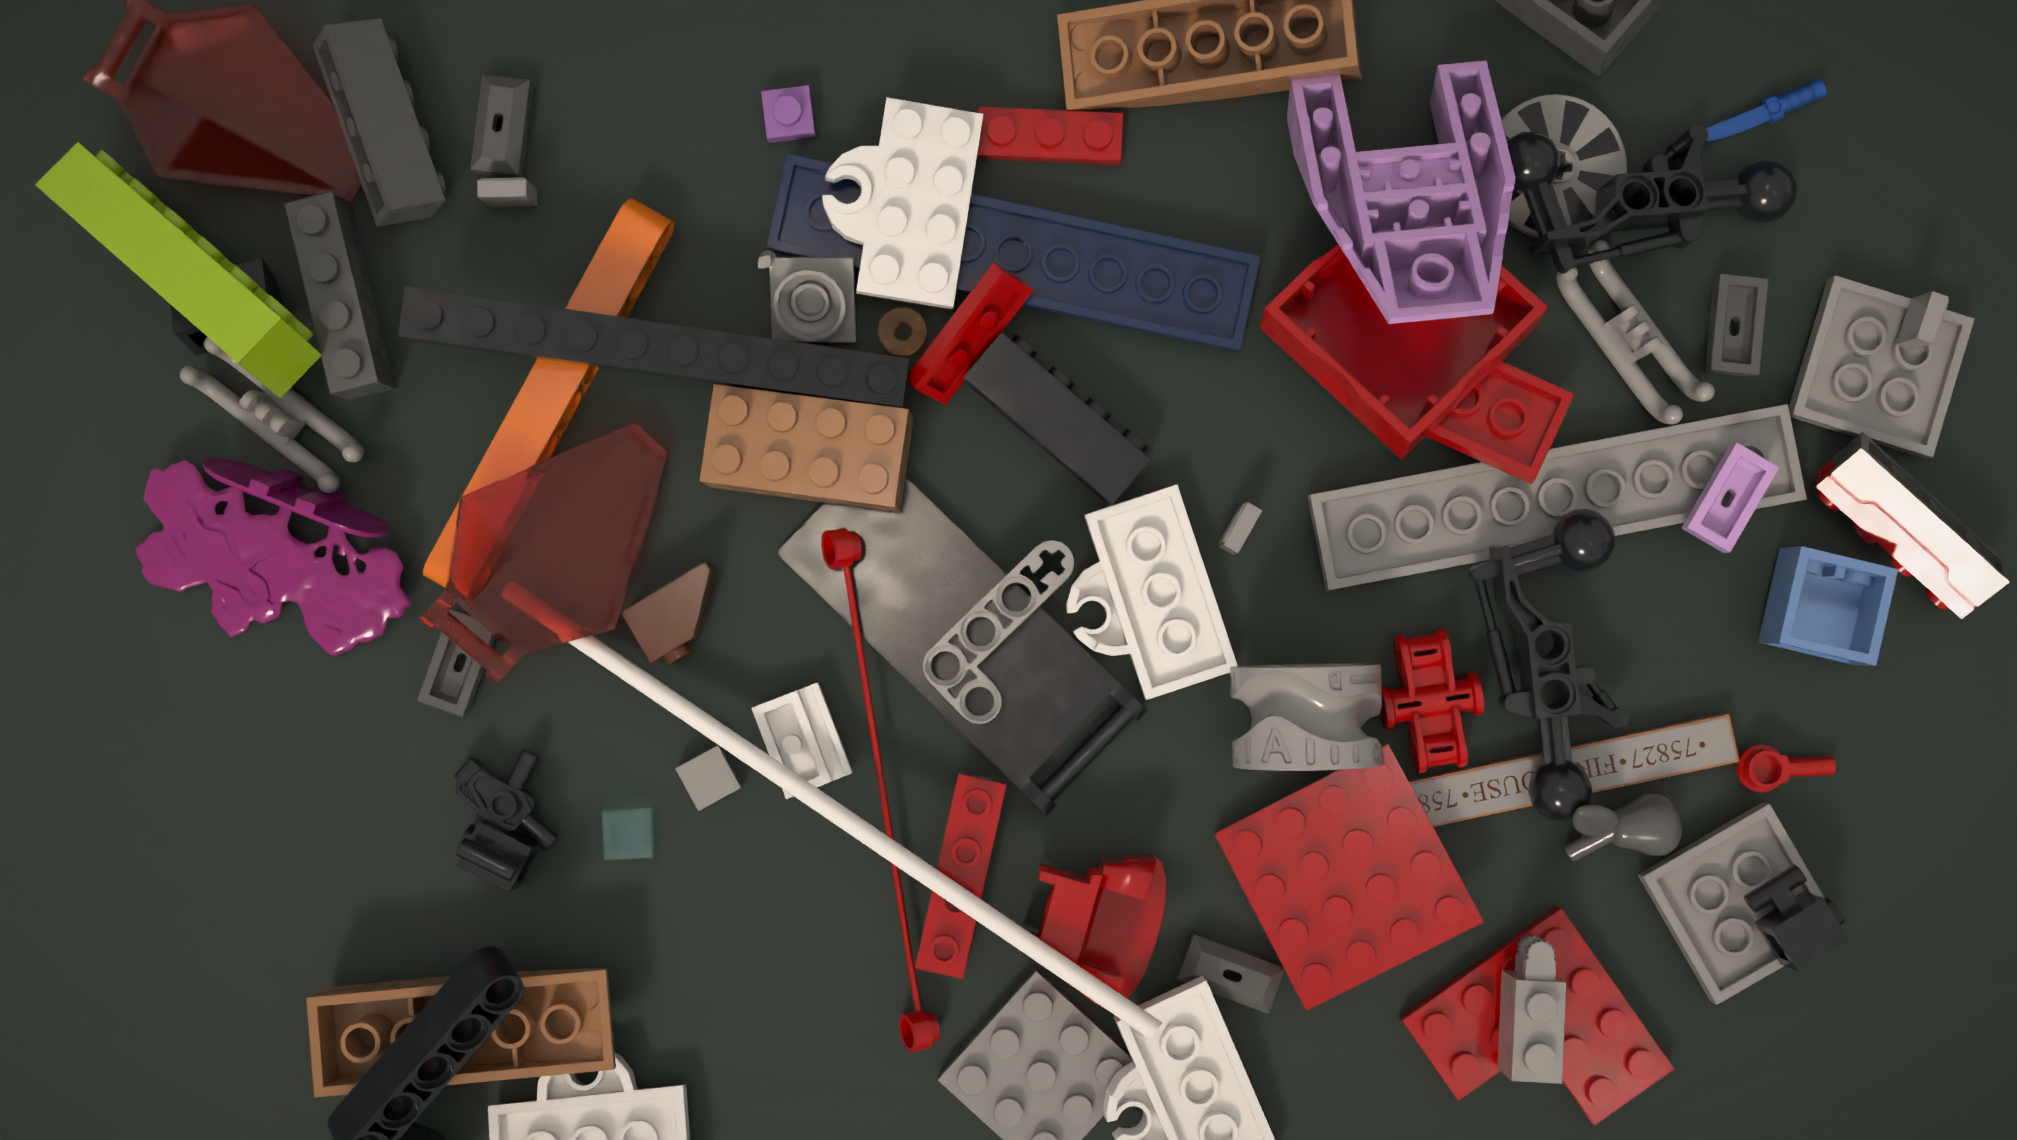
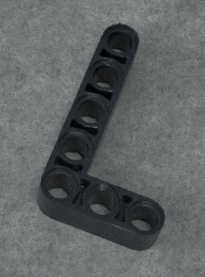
[327,946,524,1140]

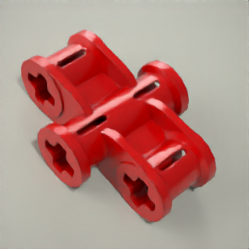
[1380,627,1484,774]

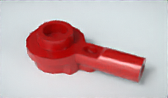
[1736,744,1836,793]

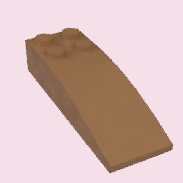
[1057,0,1362,111]
[306,968,616,1098]

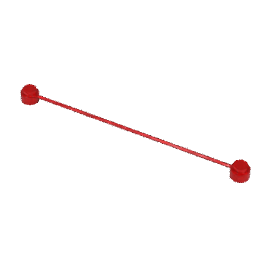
[821,528,940,1053]

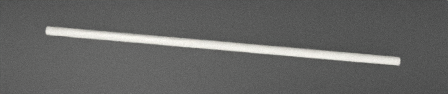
[501,581,1162,1039]

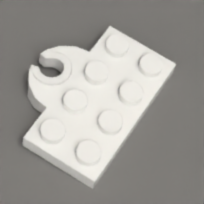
[822,97,983,309]
[1066,485,1238,700]
[1103,976,1275,1140]
[488,1053,690,1140]

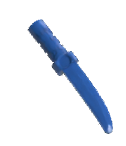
[1706,78,1827,142]

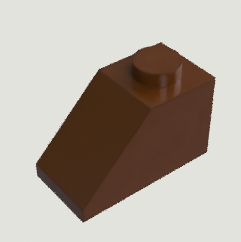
[620,562,717,666]

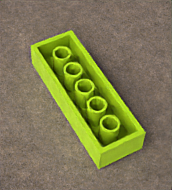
[35,142,322,398]

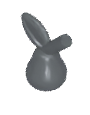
[1565,793,1682,862]

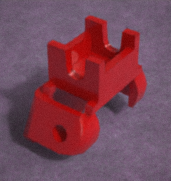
[1025,854,1166,1010]

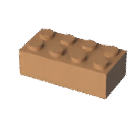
[700,384,914,513]

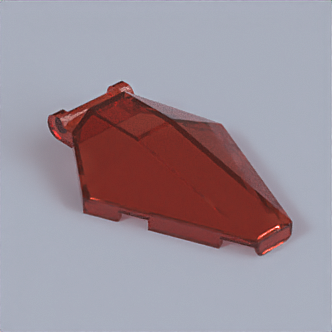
[83,0,362,202]
[419,423,669,684]

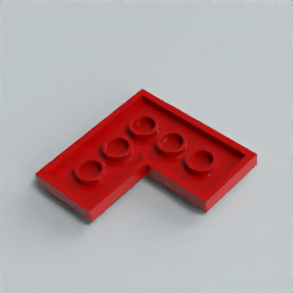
[1399,906,1674,1125]

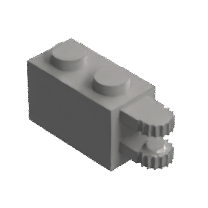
[1497,934,1566,1084]

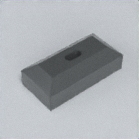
[470,74,534,178]
[1705,274,1769,377]
[417,609,500,717]
[1176,931,1285,1014]

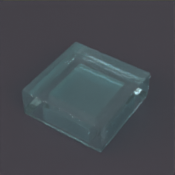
[602,808,656,860]

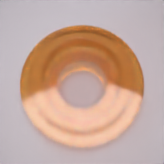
[878,307,927,356]

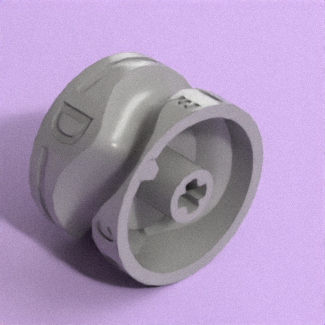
[1230,663,1383,771]

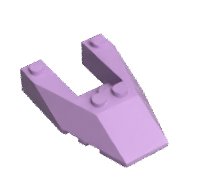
[1287,60,1516,324]

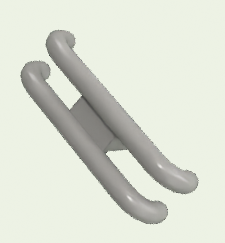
[1556,240,1715,424]
[180,337,365,493]

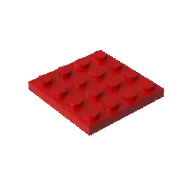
[1214,744,1484,1011]

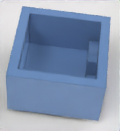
[1758,546,1898,666]

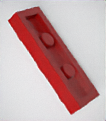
[977,107,1123,165]
[906,262,1034,405]

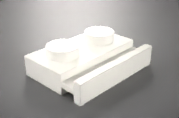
[751,682,853,799]

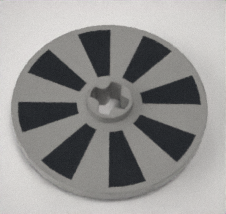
[1501,94,1627,239]

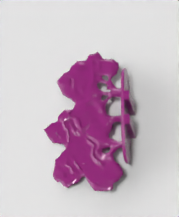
[136,458,411,656]

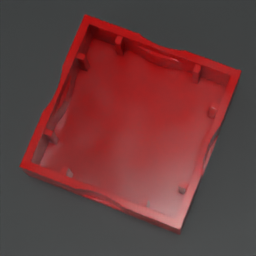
[1260,244,1549,460]

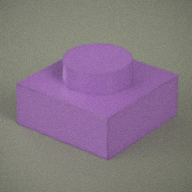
[761,85,816,143]

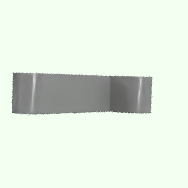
[923,540,1074,724]

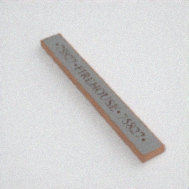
[1408,713,1739,827]

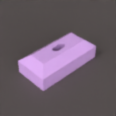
[1681,442,1780,553]

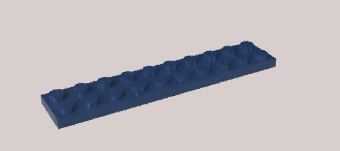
[766,153,1261,353]

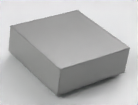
[477,177,537,207]
[1896,291,1949,350]
[1218,502,1263,555]
[675,745,743,811]

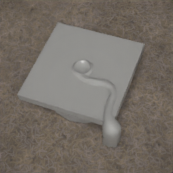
[758,250,857,343]

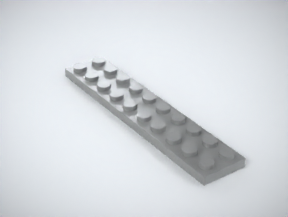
[1307,404,1807,591]

